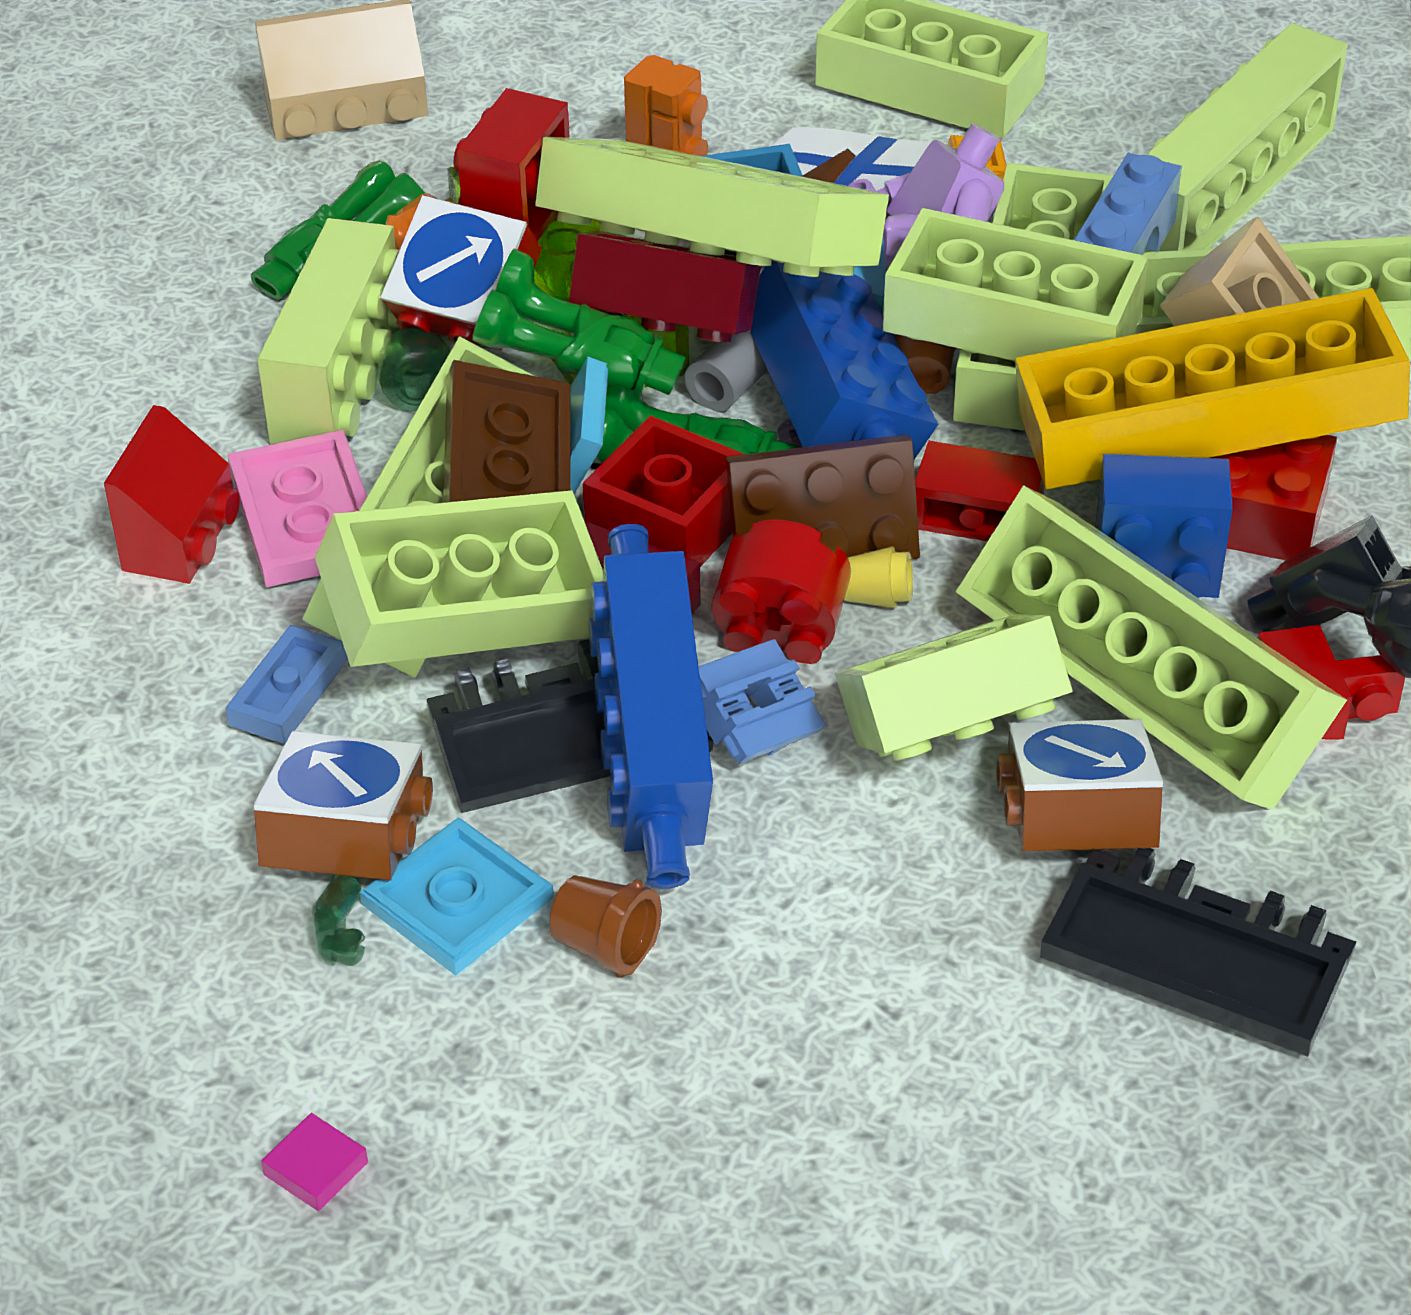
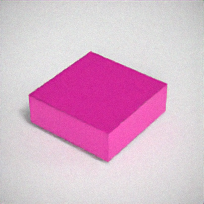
[261,1112,368,1212]

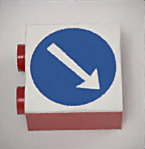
[380,195,542,351]

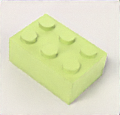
[834,614,1073,760]

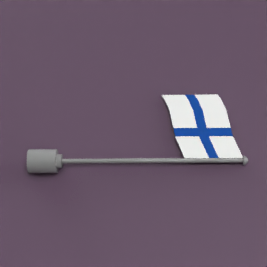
[685,127,947,412]

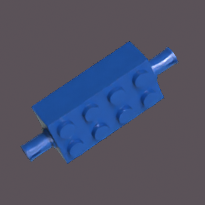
[750,260,939,460]
[589,524,713,889]

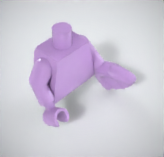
[848,123,1004,272]

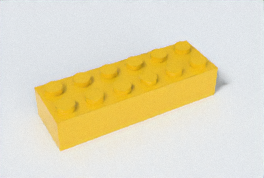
[1015,288,1410,490]

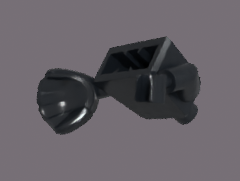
[1247,515,1411,678]

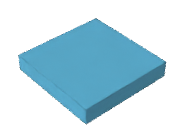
[570,356,608,494]
[360,817,554,976]

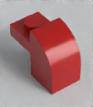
[1257,625,1405,740]

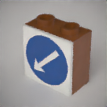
[996,719,1163,851]
[254,731,433,880]

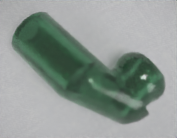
[311,875,365,966]

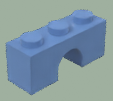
[1074,152,1182,255]

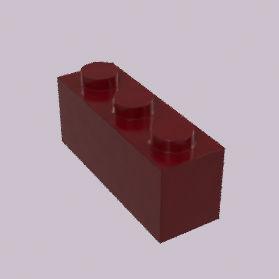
[568,231,761,342]

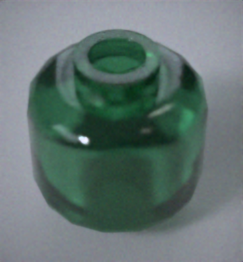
[378,327,450,411]

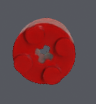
[711,520,851,664]

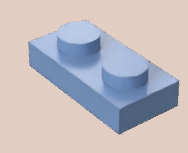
[225,625,348,744]

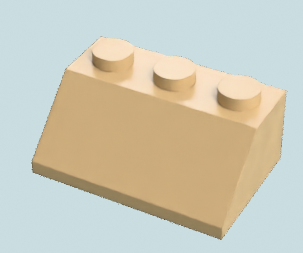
[255,0,428,140]
[1160,217,1319,326]

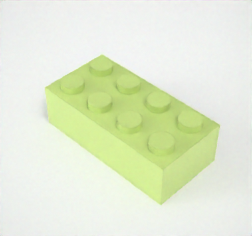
[816,0,1048,138]
[883,208,1149,361]
[257,218,401,445]
[315,490,603,667]

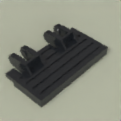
[426,639,714,813]
[1040,848,1356,1057]

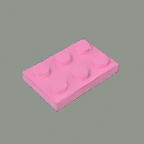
[227,430,367,587]

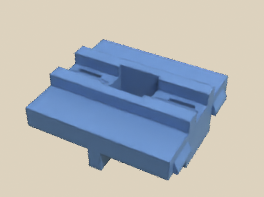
[699,639,827,764]

